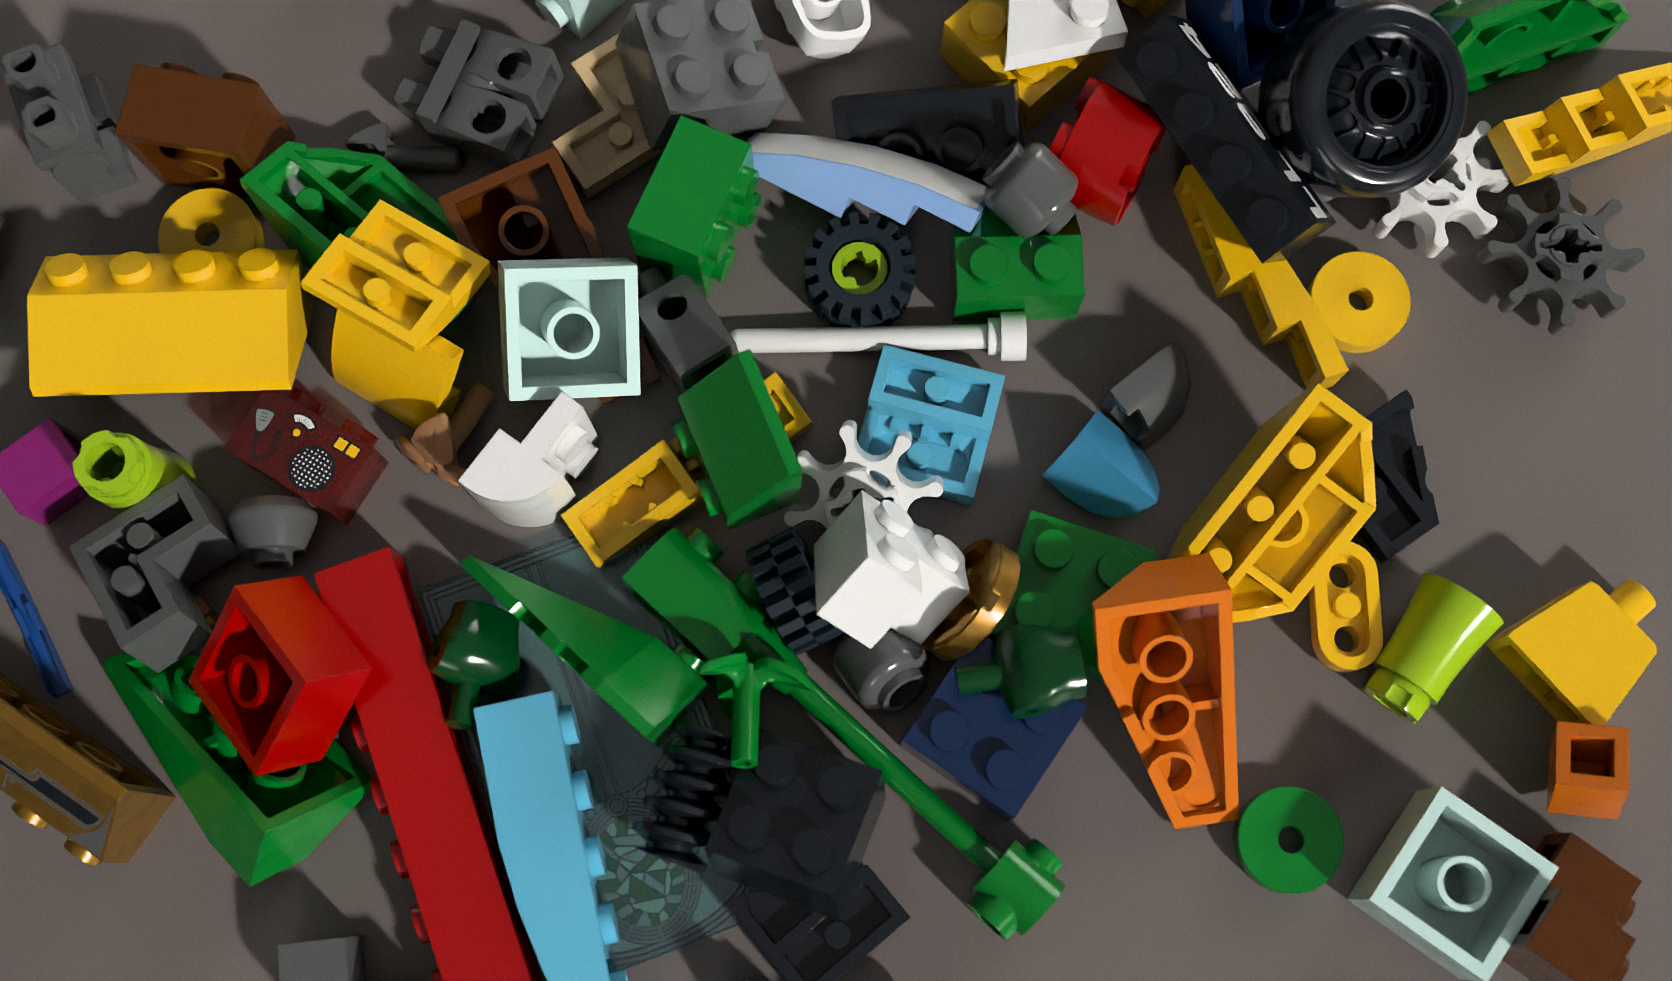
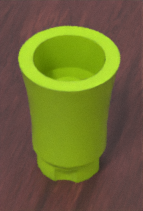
[72,430,198,516]
[1363,573,1504,724]

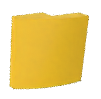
[300,199,491,353]
[331,309,464,430]

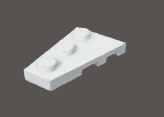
[1004,0,1128,71]

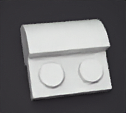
[458,392,600,527]

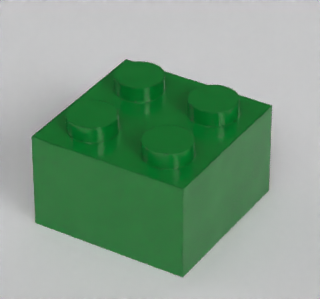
[627,115,762,298]
[988,510,1157,683]

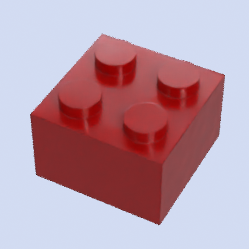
[188,575,372,777]

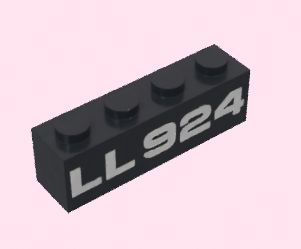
[1117,14,1336,264]

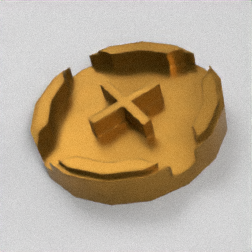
[921,538,1021,661]

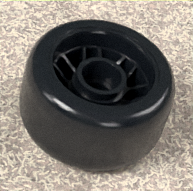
[1258,0,1468,199]

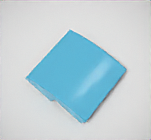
[858,344,1005,507]

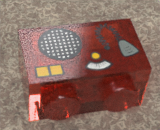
[224,387,389,525]

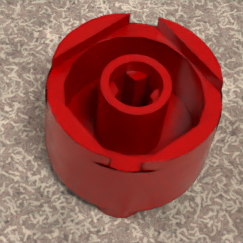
[1049,76,1167,227]

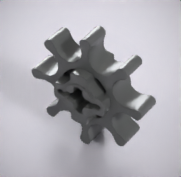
[1476,177,1645,335]

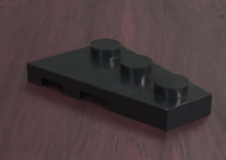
[831,79,1025,186]

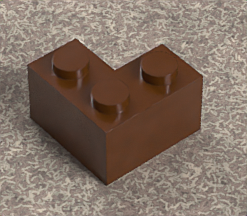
[1502,832,1642,981]

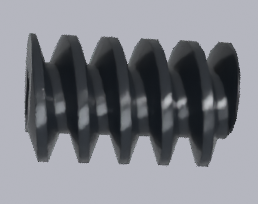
[632,720,740,873]

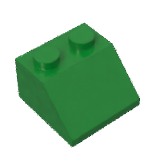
[949,207,1085,321]
[671,349,802,531]

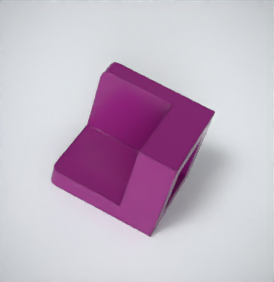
[0,418,90,525]

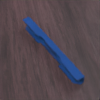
[0,541,74,698]

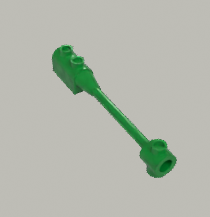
[621,527,1065,941]

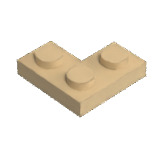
[552,33,664,199]

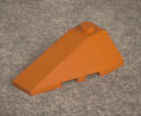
[1092,553,1239,829]

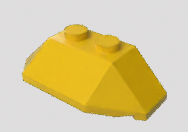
[1166,381,1376,623]

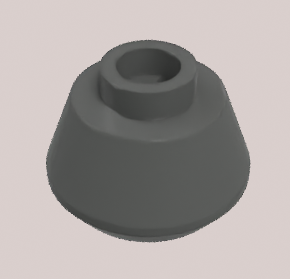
[227,495,318,570]

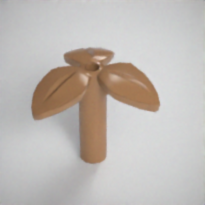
[395,383,495,489]

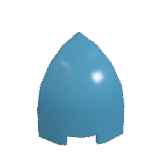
[1042,410,1160,518]

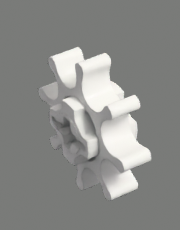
[1373,121,1511,258]
[784,420,944,537]

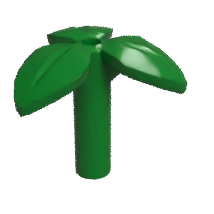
[696,653,812,769]

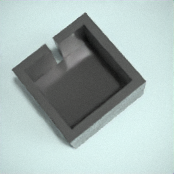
[615,0,785,151]

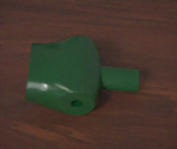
[427,600,520,730]
[954,624,1087,719]

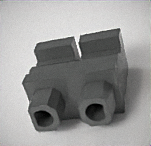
[394,19,565,170]
[1,44,139,203]

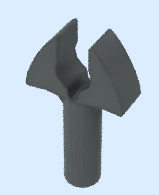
[344,122,463,171]

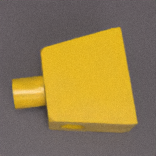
[1485,579,1657,726]

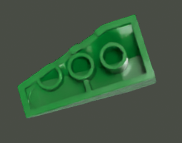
[459,555,711,747]
[103,652,372,887]

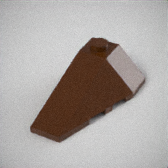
[438,146,661,403]

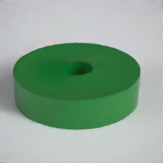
[1233,786,1344,894]

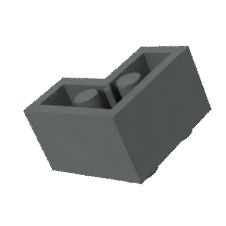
[69,474,240,673]

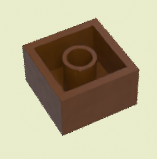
[115,62,296,198]

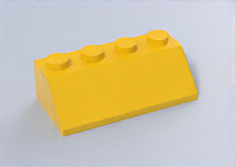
[27,248,314,397]

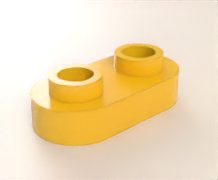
[1308,542,1383,673]

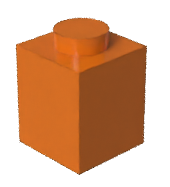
[1547,721,1629,820]

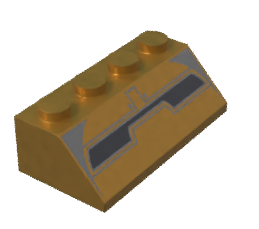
[0,673,176,866]

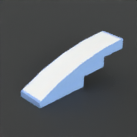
[746,132,988,233]

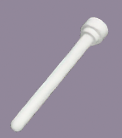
[730,311,1027,361]

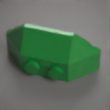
[1429,0,1630,95]
[240,141,472,321]

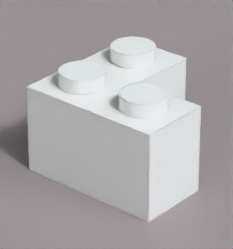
[814,490,970,649]

